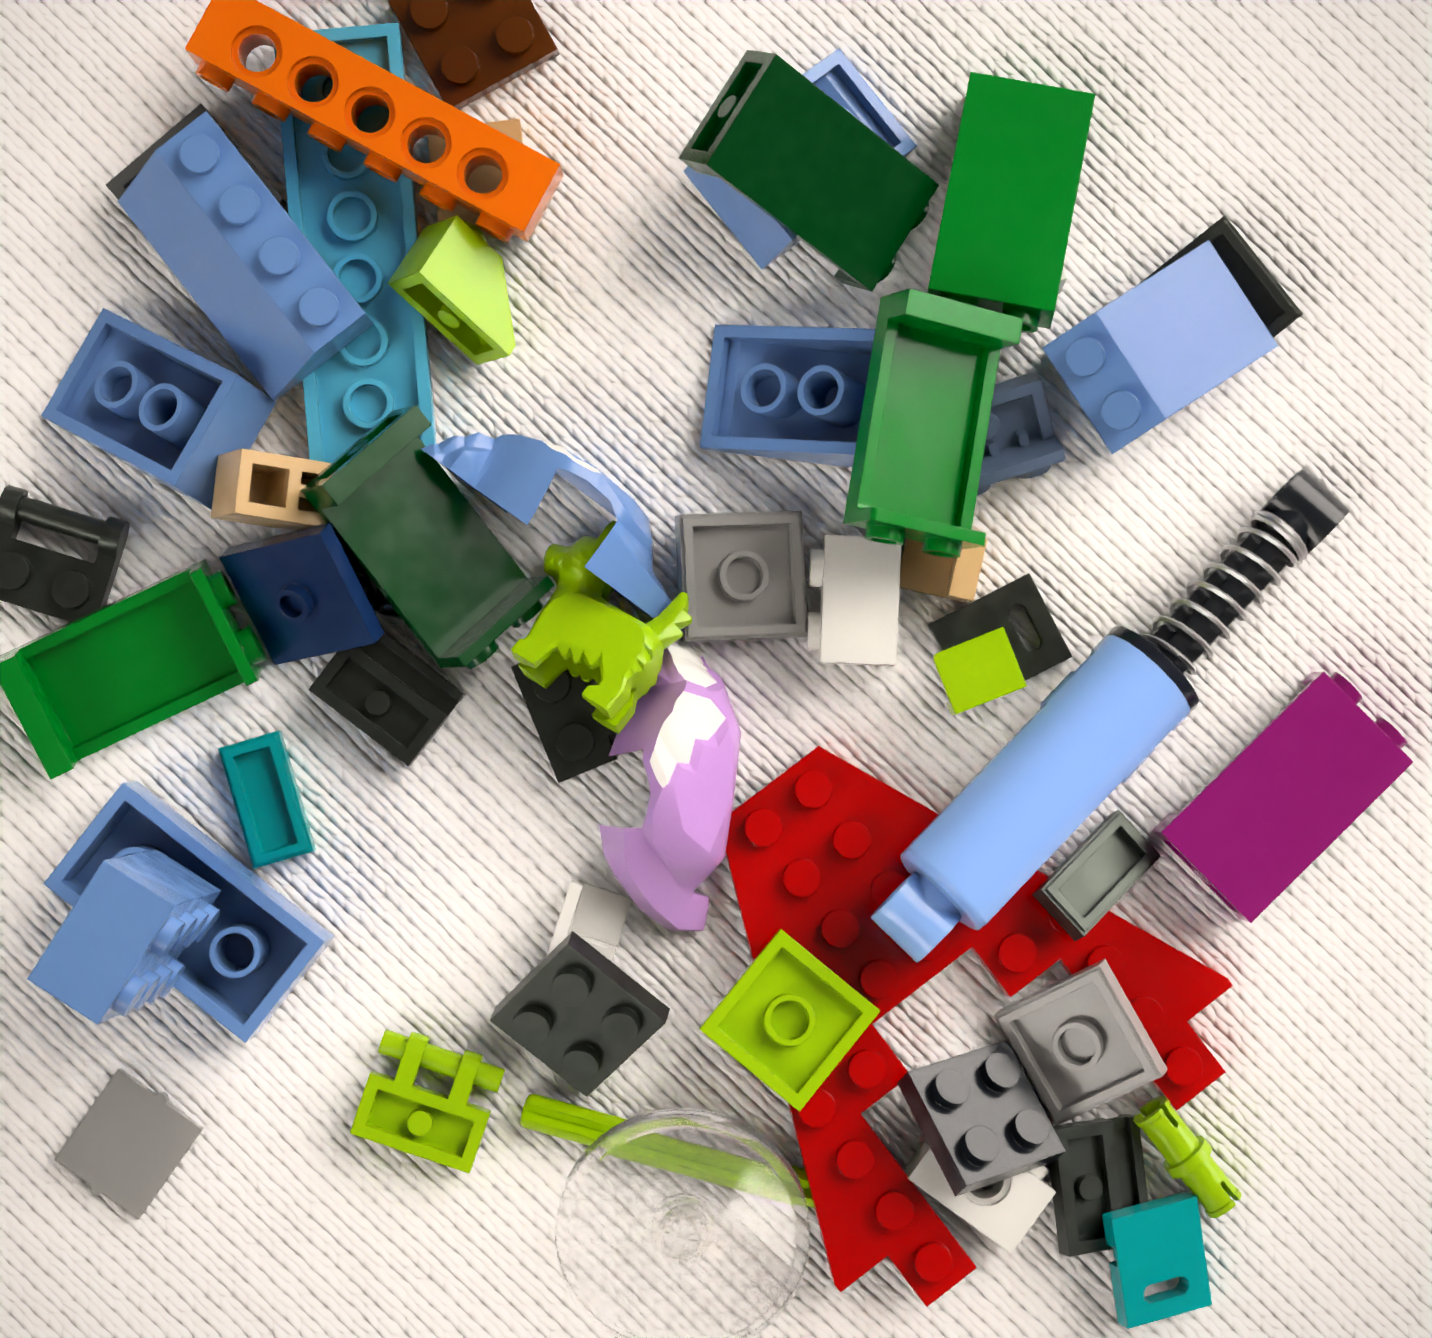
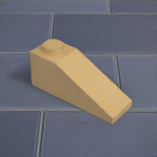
[211,448,331,530]

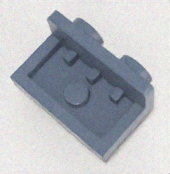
[977,371,1066,496]

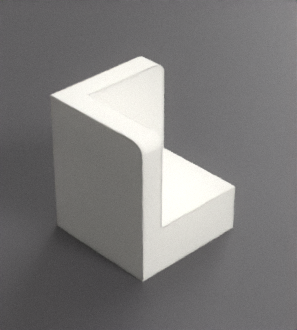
[547,879,631,962]

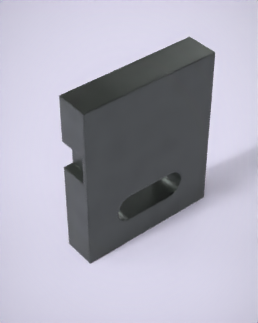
[927,573,1072,681]

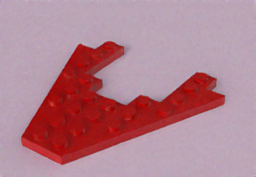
[725,746,1233,1307]

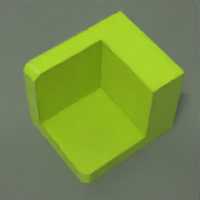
[933,627,1027,715]

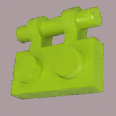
[350,1029,505,1174]

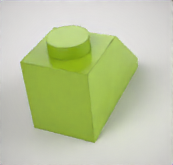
[387,215,516,365]

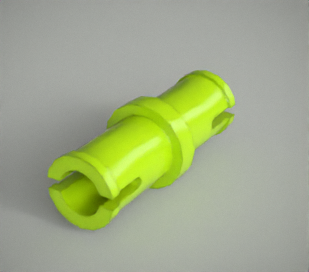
[1133,1096,1242,1218]

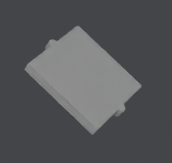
[54,1068,204,1220]

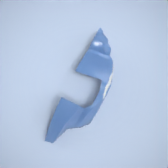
[421,432,672,619]

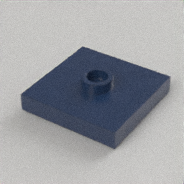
[219,523,385,665]

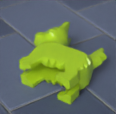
[511,520,692,734]

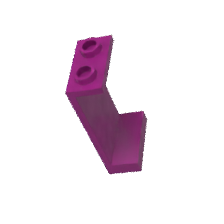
[1152,671,1414,923]

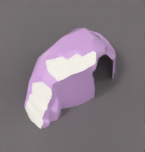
[599,638,741,931]

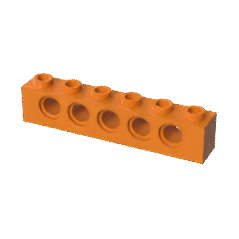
[185,0,564,243]

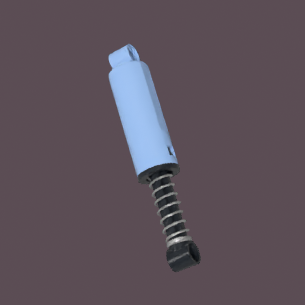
[870,467,1350,963]

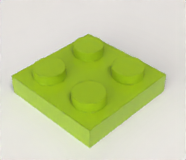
[698,929,880,1112]

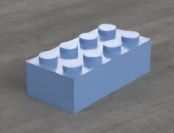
[43,781,335,1043]
[27,849,221,1025]

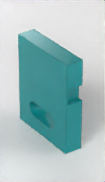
[1102,1191,1212,1329]

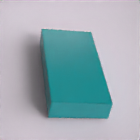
[218,731,316,869]

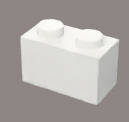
[807,535,901,666]

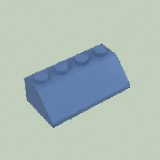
[117,111,374,402]

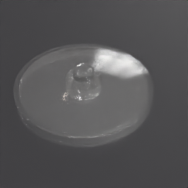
[554,1108,810,1338]

